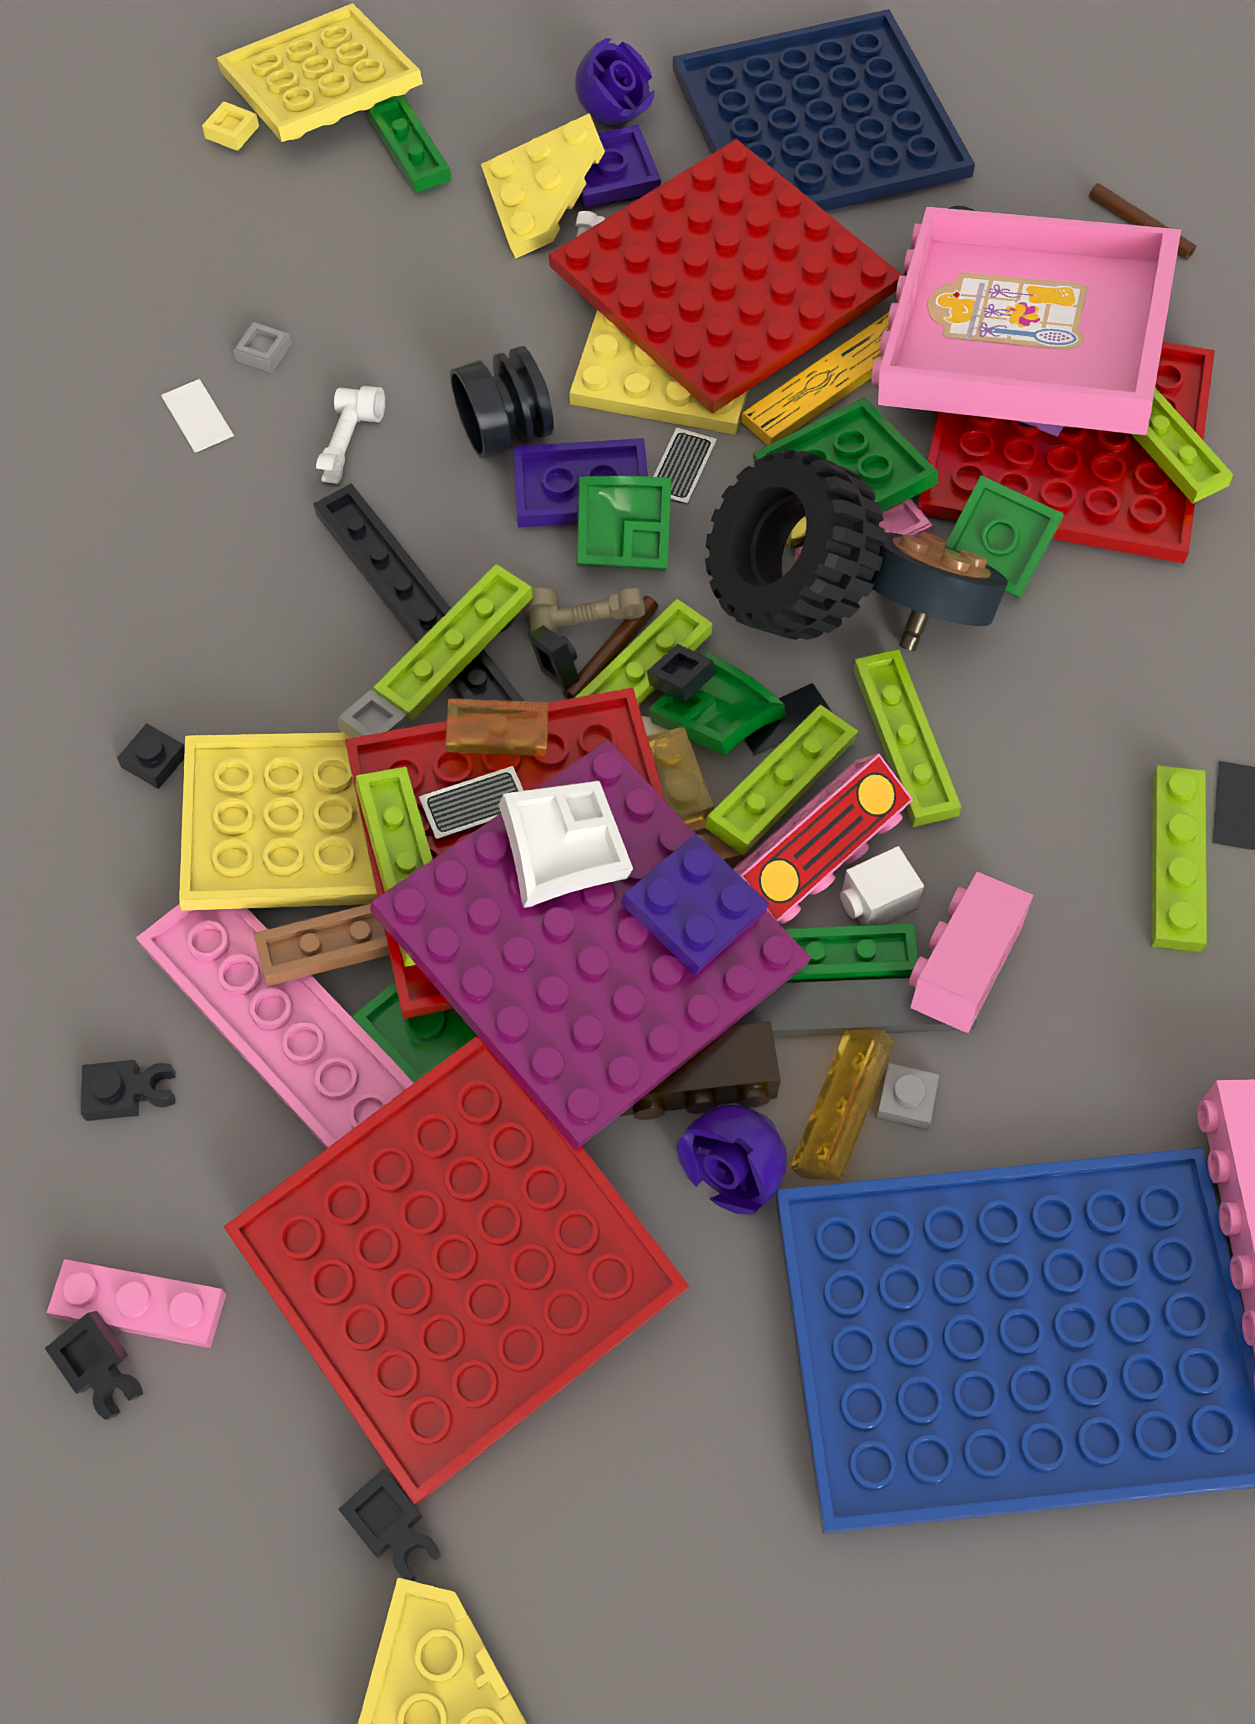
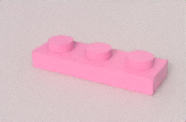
[47,1259,226,1348]

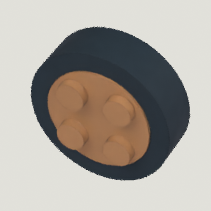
[871,532,1008,651]

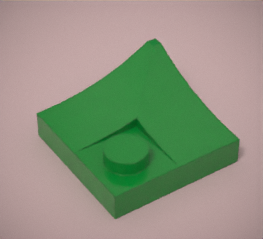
[576,476,672,571]
[649,653,786,756]

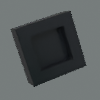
[528,625,580,689]
[647,644,716,702]
[117,723,185,789]

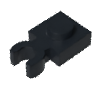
[81,1060,176,1121]
[45,1311,143,1420]
[338,1469,441,1581]

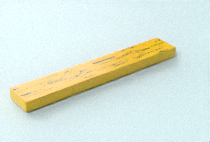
[742,313,891,446]

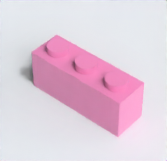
[908,872,1033,1033]

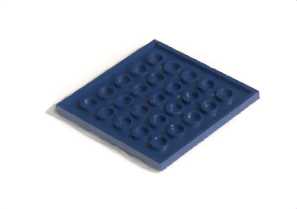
[673,9,975,211]

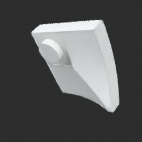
[499,781,633,908]

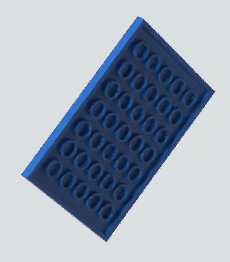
[775,1147,1255,1534]

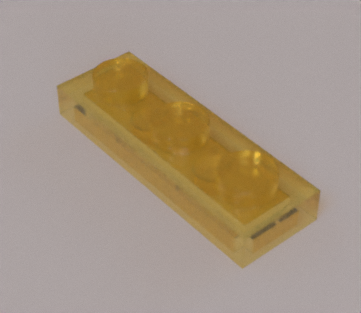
[790,1030,896,1181]

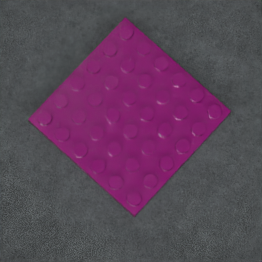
[370,740,811,1151]

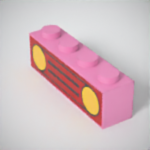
[732,753,913,925]

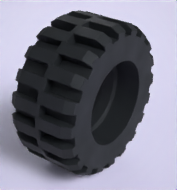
[705,449,885,640]

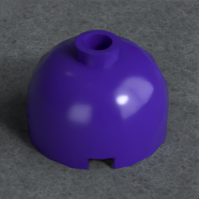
[575,38,654,125]
[677,1105,787,1215]

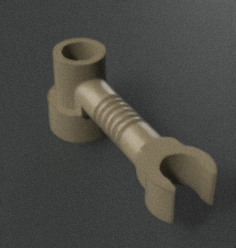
[523,588,645,636]

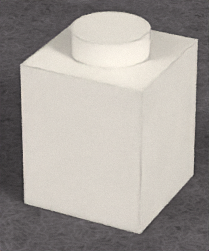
[840,846,924,925]

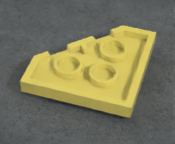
[481,113,605,259]
[358,1578,527,1724]

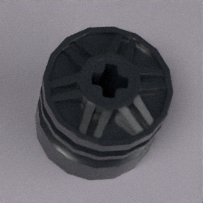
[450,346,554,458]

